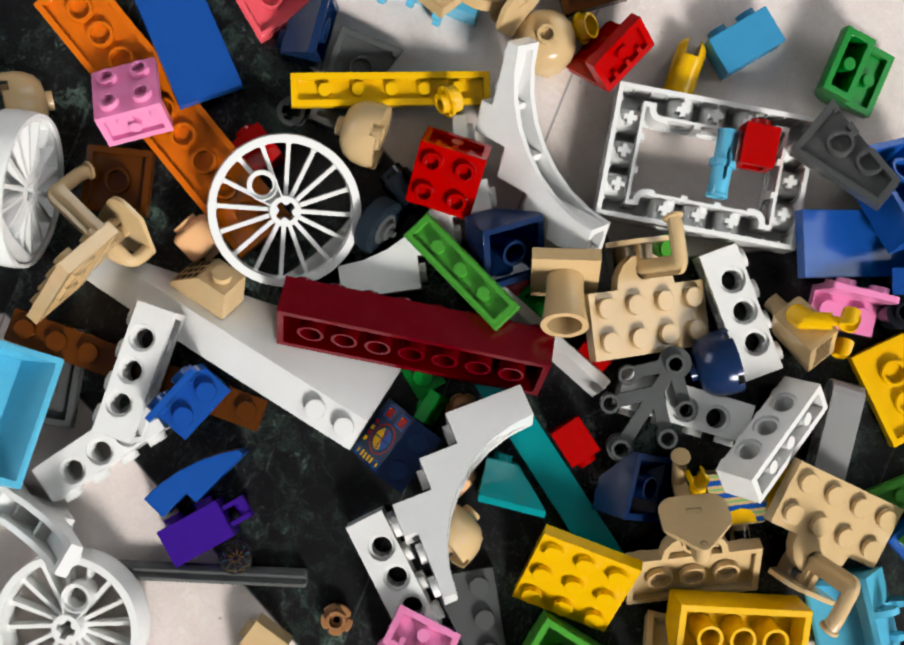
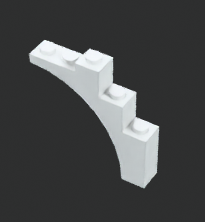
[475,37,611,249]
[338,114,497,295]
[389,385,534,605]
[0,483,84,578]

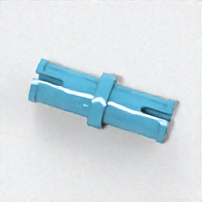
[705,128,740,200]

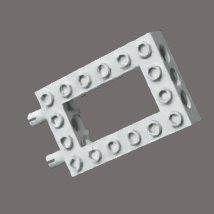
[592,81,816,254]

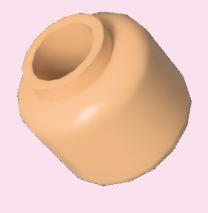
[173,213,220,262]

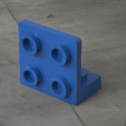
[145,363,232,440]

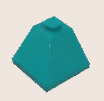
[476,451,546,518]

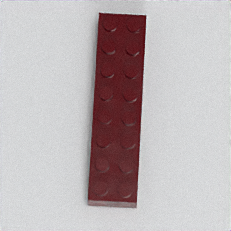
[277,275,555,396]

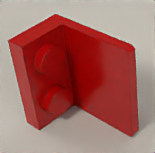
[566,13,655,93]
[405,126,492,219]

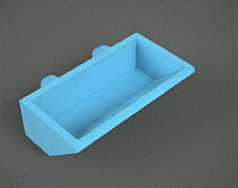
[0,340,65,490]
[804,566,904,645]

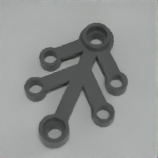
[599,346,696,462]

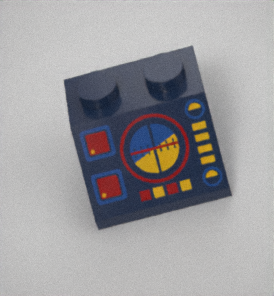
[351,397,442,493]

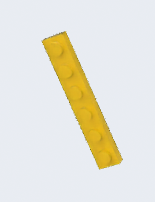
[290,71,491,109]

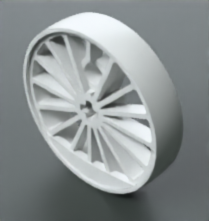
[0,109,64,268]
[207,133,361,287]
[0,547,151,645]

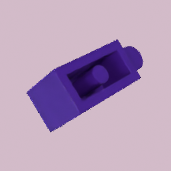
[157,494,254,568]

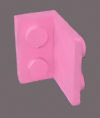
[91,57,174,147]
[808,277,900,338]
[377,604,461,645]

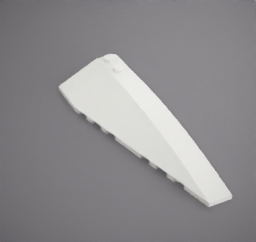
[87,258,402,450]

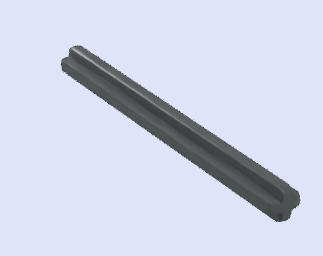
[117,559,308,588]

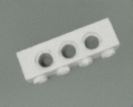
[692,243,784,382]
[91,300,185,444]
[611,369,756,447]
[716,376,828,504]
[32,404,171,503]
[346,505,445,625]

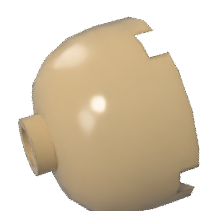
[512,9,576,78]
[0,71,55,117]
[334,100,392,169]
[448,504,483,569]

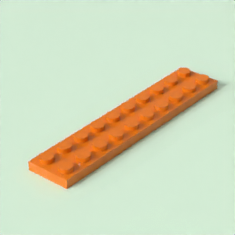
[33,0,292,259]

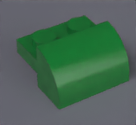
[814,26,895,119]

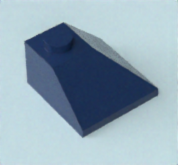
[277,0,339,70]
[464,208,544,287]
[592,452,672,523]

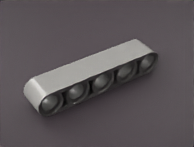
[805,378,866,481]

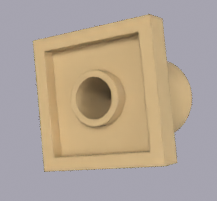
[530,247,602,338]

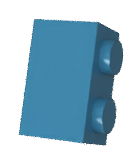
[705,6,786,81]

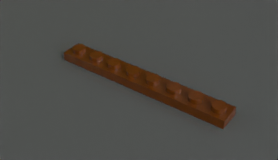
[4,308,269,432]

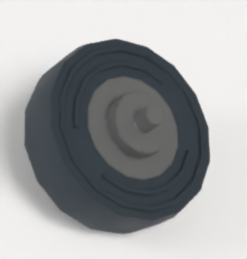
[354,196,403,255]

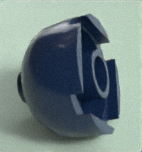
[688,328,746,397]

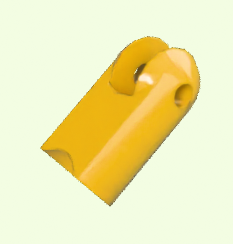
[663,37,707,94]

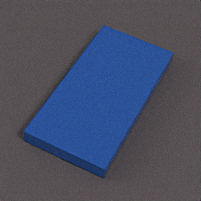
[133,0,243,110]
[794,209,904,279]

